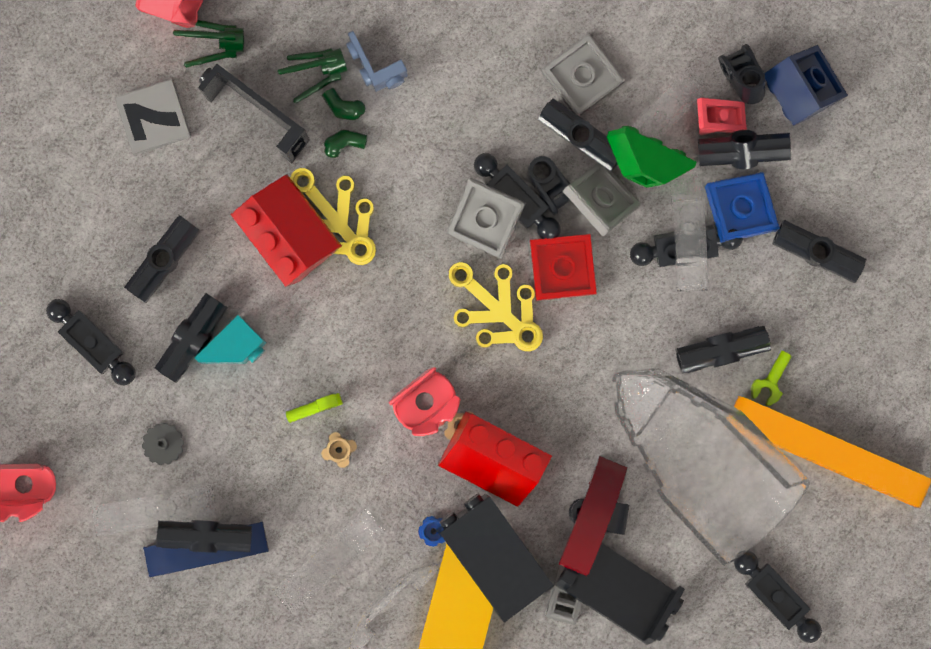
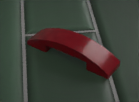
[559,456,628,576]

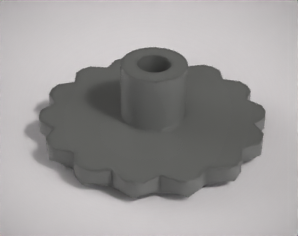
[142,423,184,465]

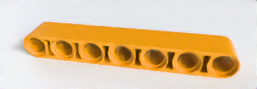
[727,396,931,508]

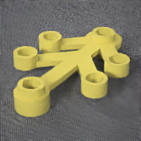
[290,168,376,265]
[449,262,543,352]

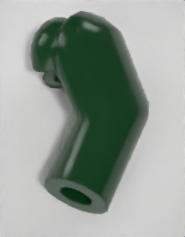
[322,88,366,120]
[324,130,368,158]

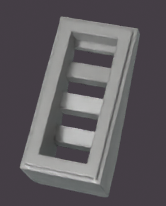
[545,565,582,625]

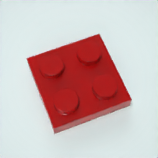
[530,234,597,301]

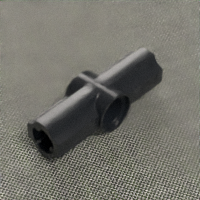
[538,98,618,172]
[698,130,791,170]
[124,215,201,303]
[772,220,867,283]
[154,293,228,383]
[675,326,771,374]
[156,520,252,553]

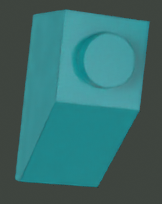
[195,315,267,364]

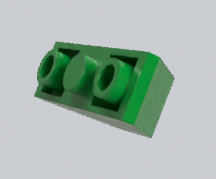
[607,126,697,188]

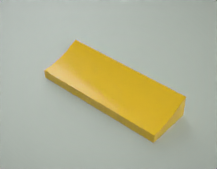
[418,543,493,649]

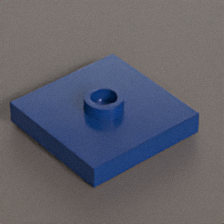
[705,172,780,243]

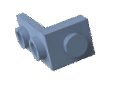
[346,31,408,92]

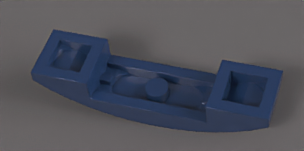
[143,522,269,577]

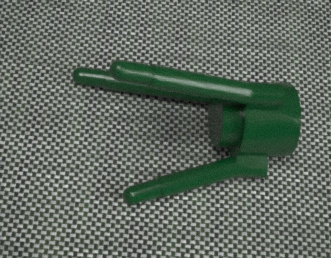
[173,20,244,68]
[277,48,347,103]

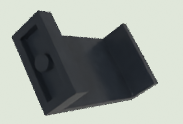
[198,64,310,164]
[436,493,554,623]
[554,543,685,645]

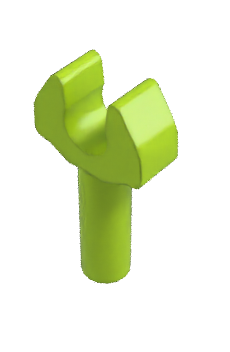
[751,351,792,406]
[286,393,343,423]

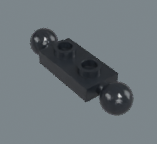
[474,153,561,239]
[630,225,743,267]
[46,299,136,386]
[734,550,822,643]

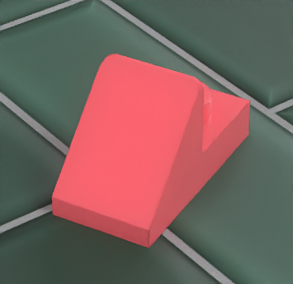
[697,98,747,136]

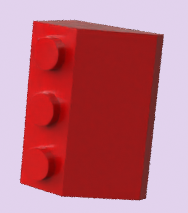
[230,174,342,287]
[438,411,552,507]

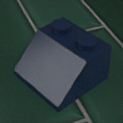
[764,45,848,126]

